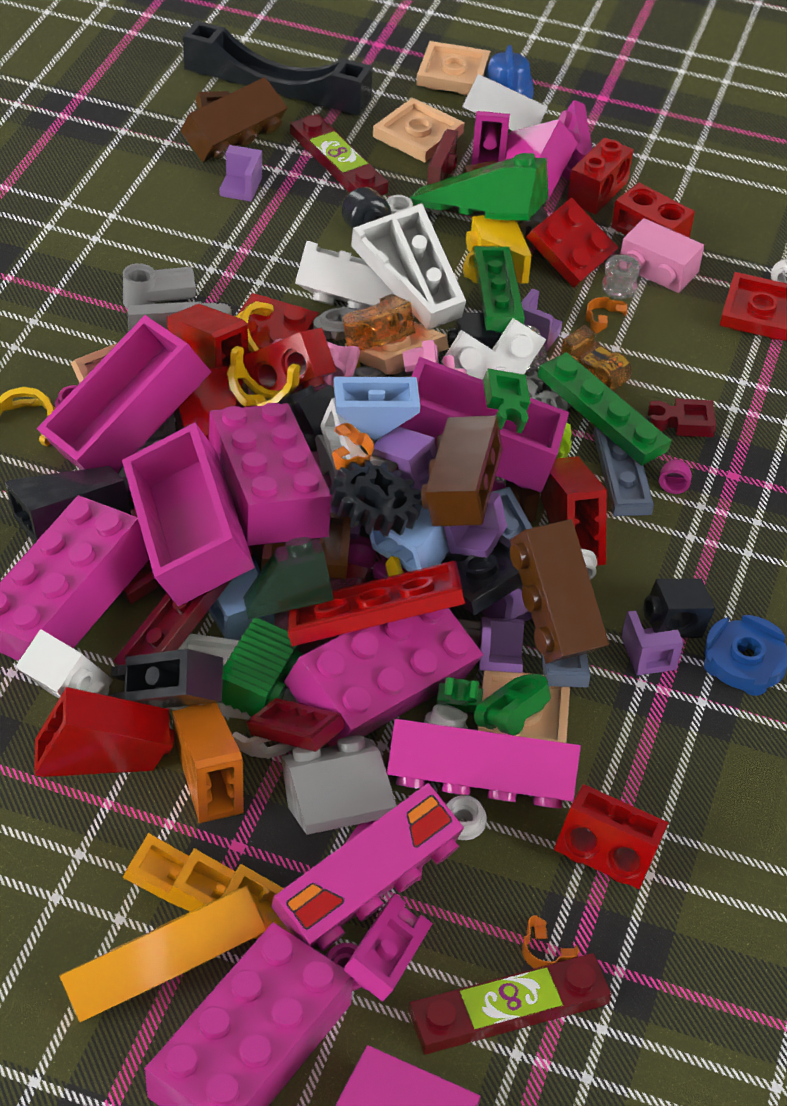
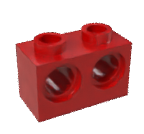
[567,137,633,214]
[611,183,695,238]
[243,328,337,394]
[554,784,669,890]

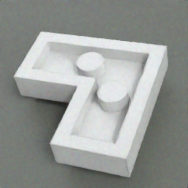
[441,318,546,380]

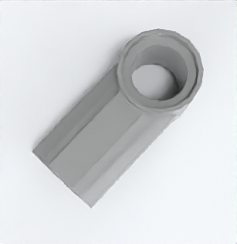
[123,263,196,308]

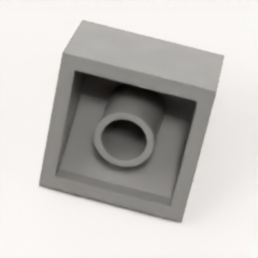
[281,735,397,835]

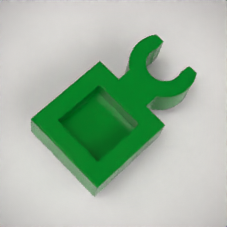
[483,368,531,433]
[436,677,483,714]

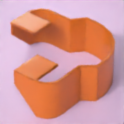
[586,297,627,334]
[332,423,374,471]
[522,915,579,969]

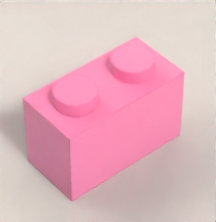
[618,218,704,293]

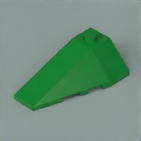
[409,153,549,221]

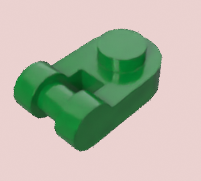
[474,674,551,736]

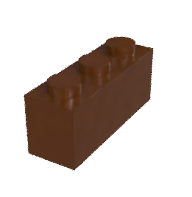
[180,77,288,162]
[421,415,503,526]
[510,519,609,664]

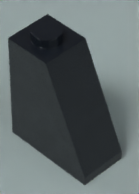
[5,466,133,543]

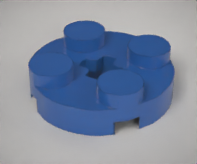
[704,615,787,696]

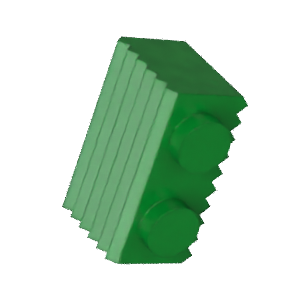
[222,617,305,716]

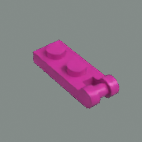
[559,100,592,180]
[343,893,433,1002]

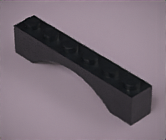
[183,20,373,116]

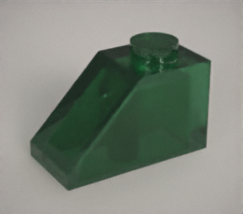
[243,537,334,619]

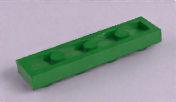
[473,246,525,333]
[537,352,672,466]

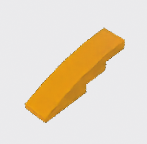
[122,833,291,939]
[59,885,267,1022]

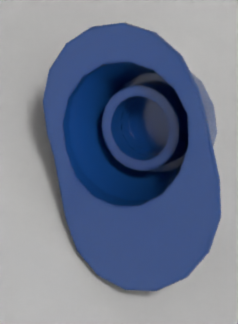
[485,45,534,99]

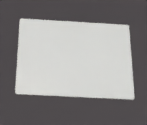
[463,74,547,131]

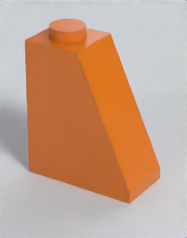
[172,703,244,823]

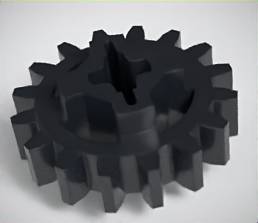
[329,460,423,537]

